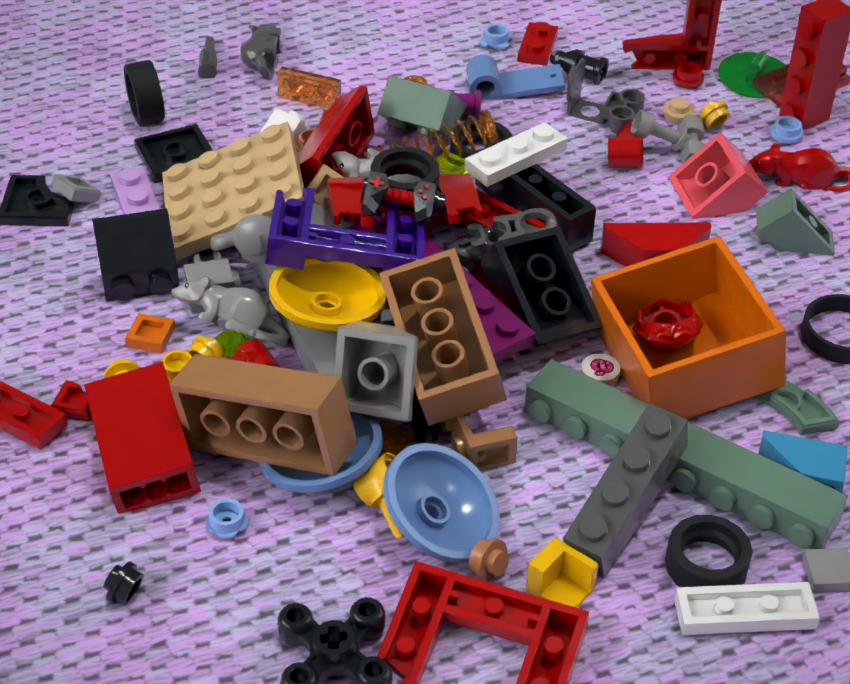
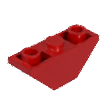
[600,222,711,267]

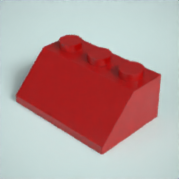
[298,85,375,188]

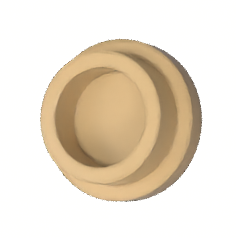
[663,98,695,124]

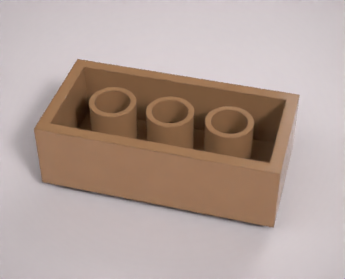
[379,248,507,426]
[169,354,358,476]

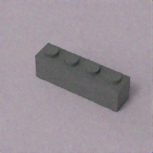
[563,402,688,578]

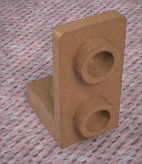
[440,414,518,471]

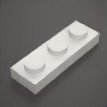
[465,122,568,187]
[674,582,820,635]

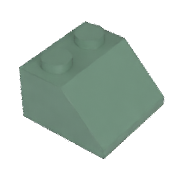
[377,75,467,139]

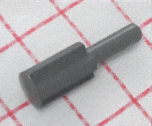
[198,36,217,78]

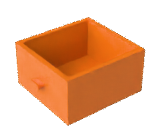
[591,236,786,419]

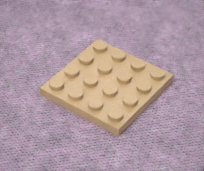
[162,121,304,261]

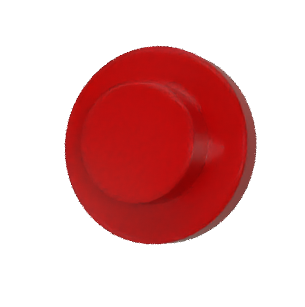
[672,61,704,88]

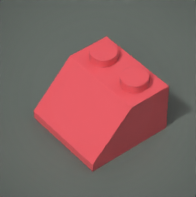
[668,132,768,219]

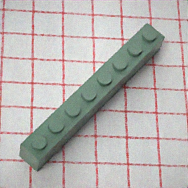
[524,359,848,549]

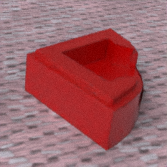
[51,380,91,422]

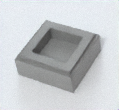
[51,174,101,203]
[802,548,850,593]

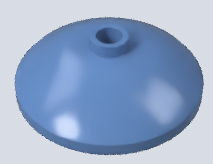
[259,412,383,493]
[383,443,500,563]

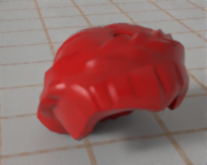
[632,298,704,351]

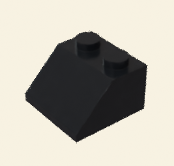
[92,208,180,302]

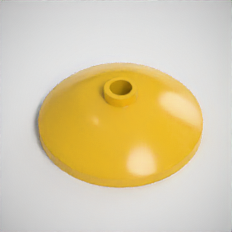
[268,257,386,332]

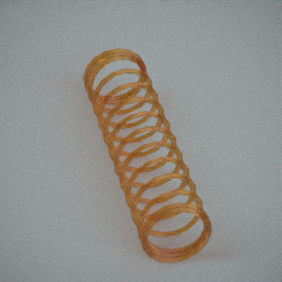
[352,109,498,161]

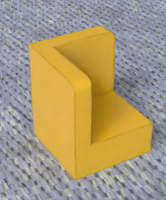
[526,537,598,608]

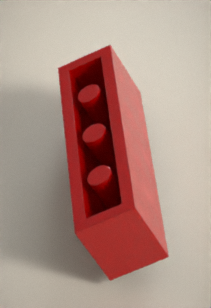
[779,0,850,130]

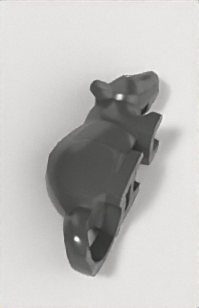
[240,23,282,80]
[442,208,558,273]

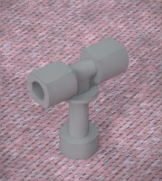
[630,109,705,164]

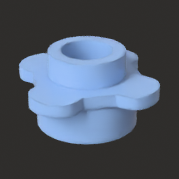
[479,24,513,50]

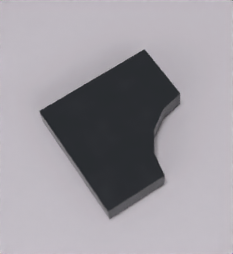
[0,175,75,227]

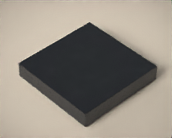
[134,124,213,183]

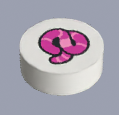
[581,354,620,387]

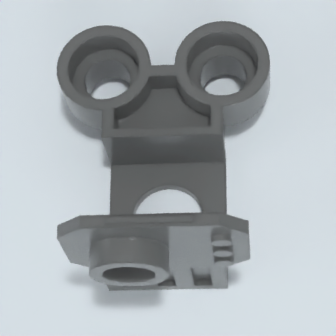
[566,58,645,134]

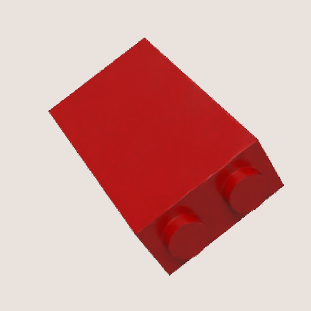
[84,361,201,514]

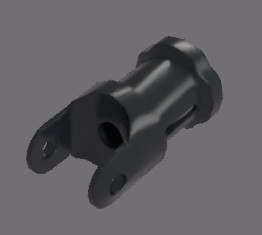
[550,49,609,85]

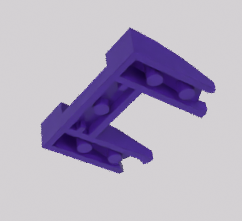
[265,188,425,272]

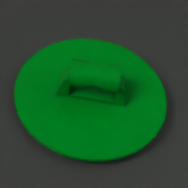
[718,52,789,98]

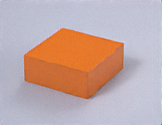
[125,313,175,353]

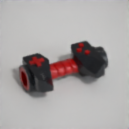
[360,171,446,225]

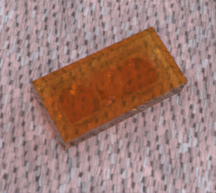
[277,66,342,109]

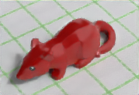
[749,143,850,192]

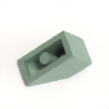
[755,188,835,256]

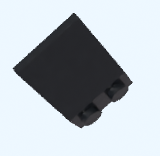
[480,226,603,347]

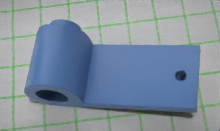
[466,54,565,100]

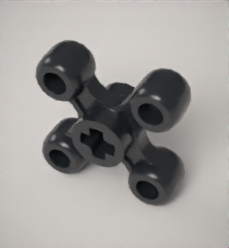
[277,597,393,684]

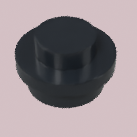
[103,561,144,606]

